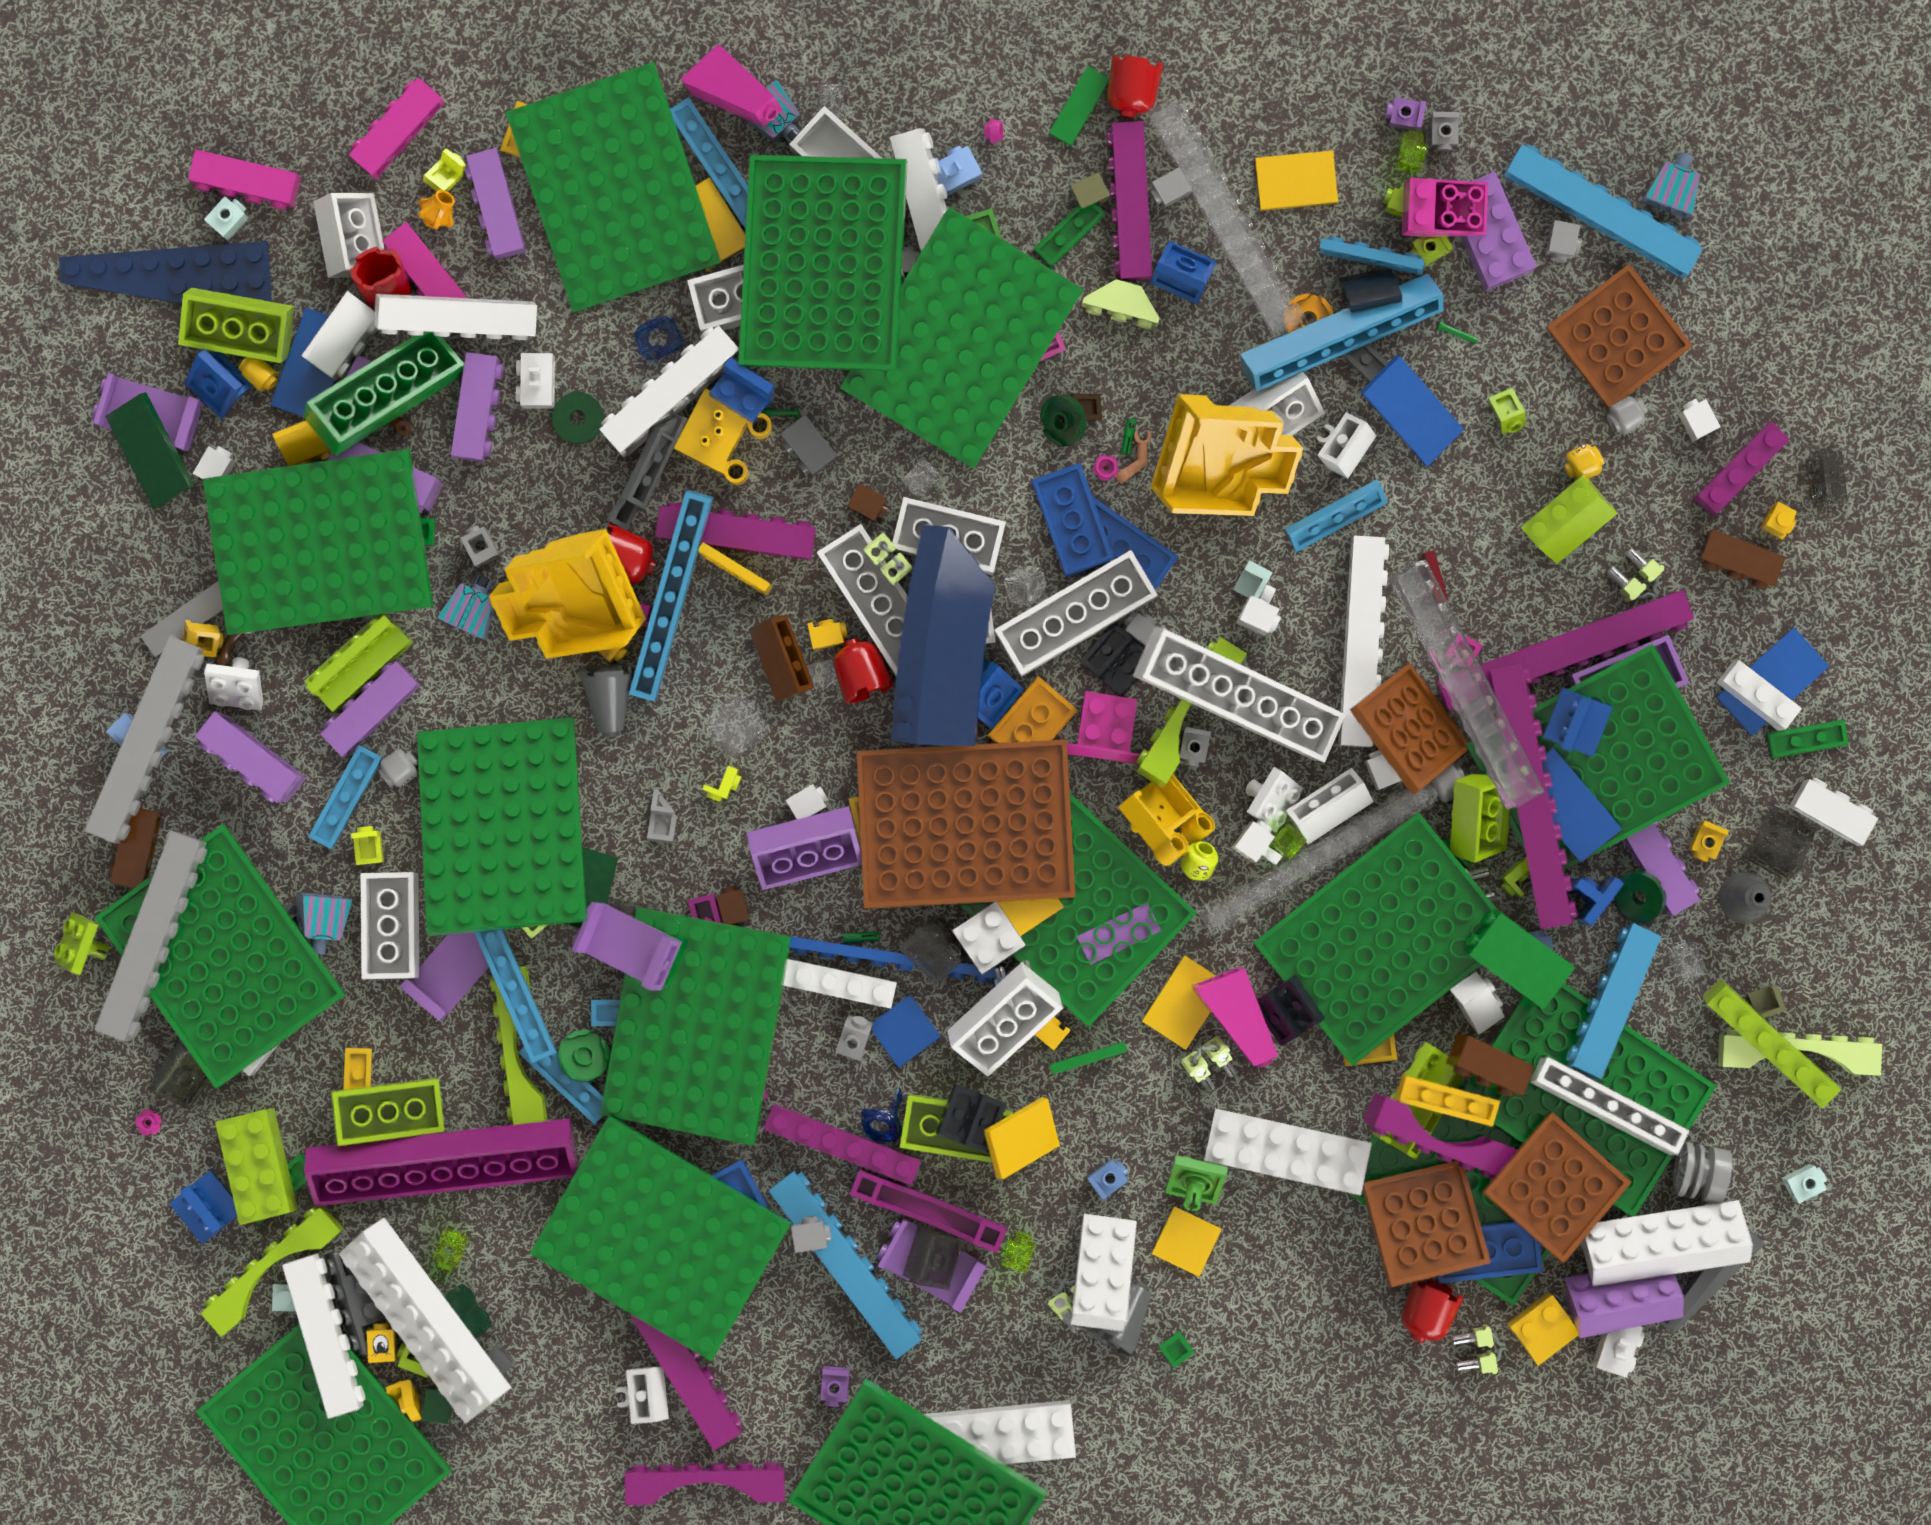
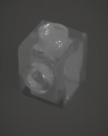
[1667,940,1708,982]

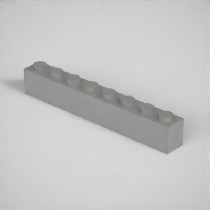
[84,636,205,844]
[94,830,207,1041]

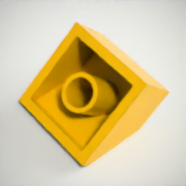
[272,421,332,466]
[1506,1292,1578,1366]

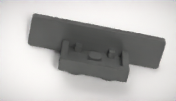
[325,1251,385,1355]

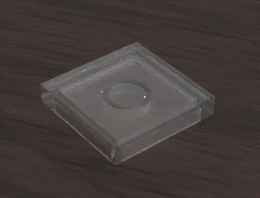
[699,689,772,762]

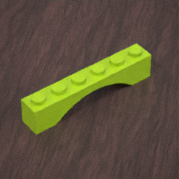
[1136,637,1247,788]
[490,966,548,1125]
[1703,978,1841,1109]
[200,1206,344,1337]

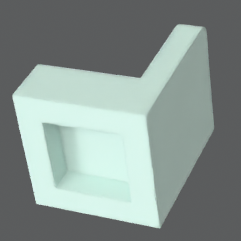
[1234,560,1273,599]

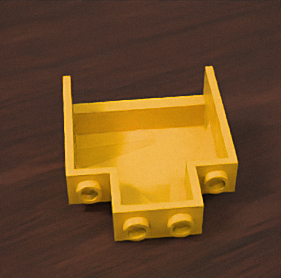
[1150,394,1303,516]
[489,529,646,659]

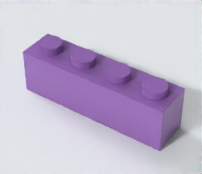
[464,148,527,260]
[451,352,504,463]
[320,661,421,758]
[1623,822,1700,916]

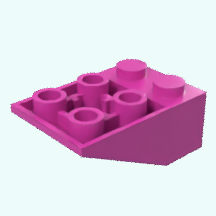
[1402,178,1488,237]

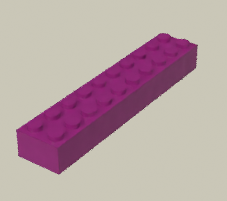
[304,1119,578,1206]

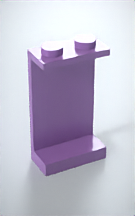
[92,373,203,452]
[572,902,681,990]
[400,932,489,1021]
[876,1218,986,1313]

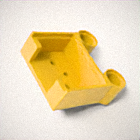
[674,388,772,485]
[1118,774,1215,866]

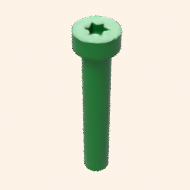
[1436,320,1478,344]
[761,408,799,419]

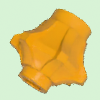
[418,190,455,229]

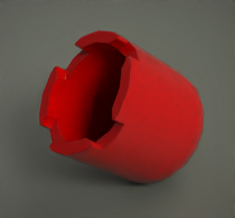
[1107,55,1164,119]
[350,247,411,311]
[607,523,656,585]
[833,638,894,704]
[1401,1278,1464,1343]

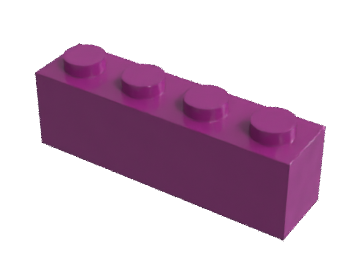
[1693,421,1790,517]

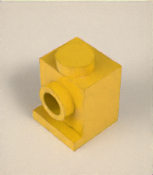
[1760,502,1797,540]
[807,619,848,651]
[182,620,223,657]
[1688,820,1729,862]
[1034,1017,1070,1050]

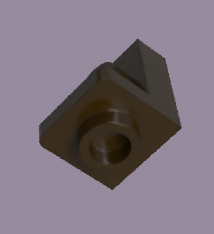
[1062,393,1102,423]

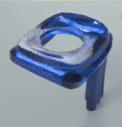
[634,316,684,361]
[860,1088,904,1142]

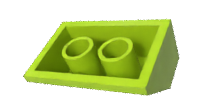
[1521,474,1618,564]
[1450,774,1512,863]

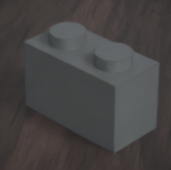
[780,415,838,478]

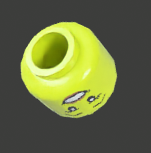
[1181,841,1219,881]

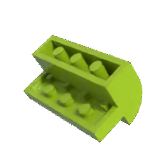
[305,613,414,713]
[1372,1042,1464,1160]

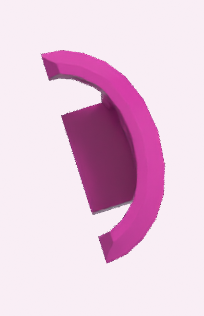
[1067,691,1141,766]

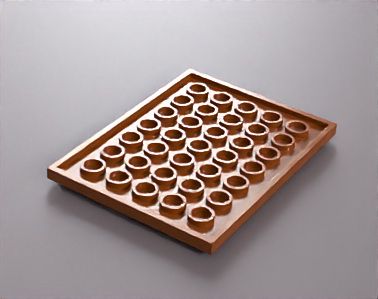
[857,740,1075,909]

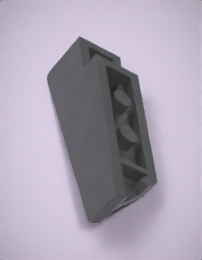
[607,414,687,530]
[1659,1229,1765,1333]

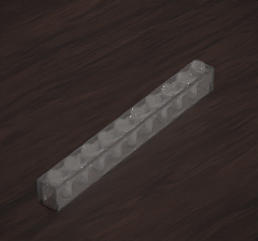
[1148,96,1305,339]
[1389,560,1544,810]
[1198,784,1438,937]

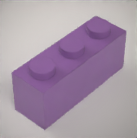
[1077,904,1161,965]

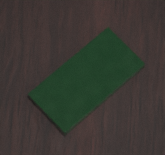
[105,392,195,509]

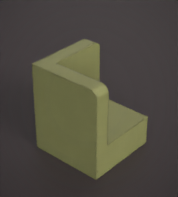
[1070,172,1110,209]
[1747,985,1786,1018]

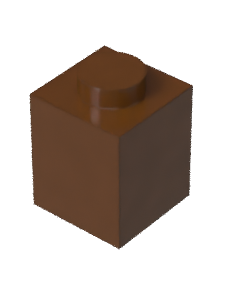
[847,483,889,523]
[716,885,751,925]

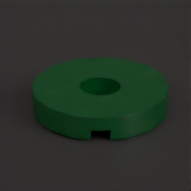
[552,392,604,444]
[1040,394,1086,447]
[1614,870,1667,923]

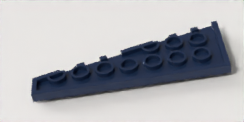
[59,241,273,304]

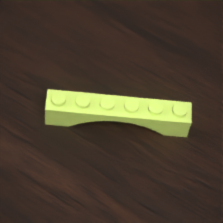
[1718,1030,1882,1076]

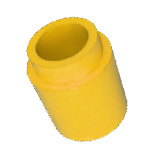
[238,357,278,392]

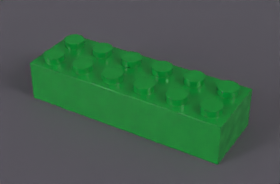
[303,331,465,456]

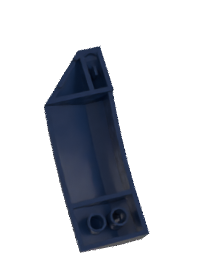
[891,524,996,746]

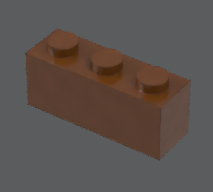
[1697,529,1786,590]
[749,614,815,702]
[108,808,163,888]
[1445,1034,1535,1098]

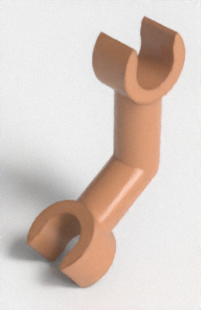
[1116,430,1151,484]

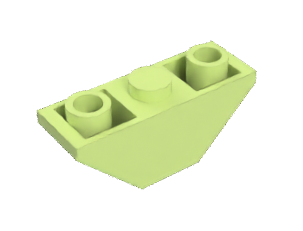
[1082,279,1159,329]

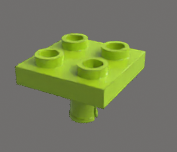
[54,912,109,975]

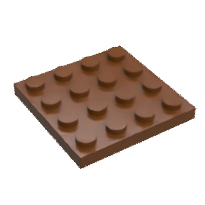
[1545,264,1693,410]
[1350,663,1469,795]
[1482,1112,1631,1263]
[1362,1160,1491,1288]

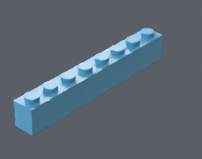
[1503,144,1703,279]
[1240,273,1444,392]
[629,490,714,701]
[768,1170,922,1360]

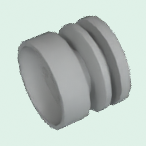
[1673,1142,1732,1204]

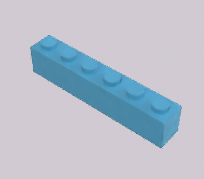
[1566,923,1662,1081]

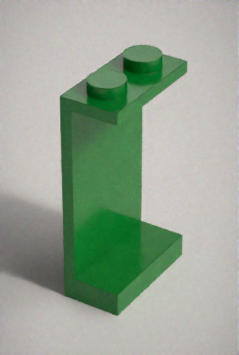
[1463,908,1576,1010]

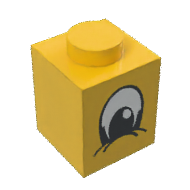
[367,1322,398,1363]

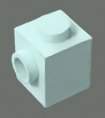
[204,197,249,241]
[1781,1164,1827,1204]

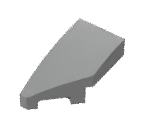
[647,789,677,844]

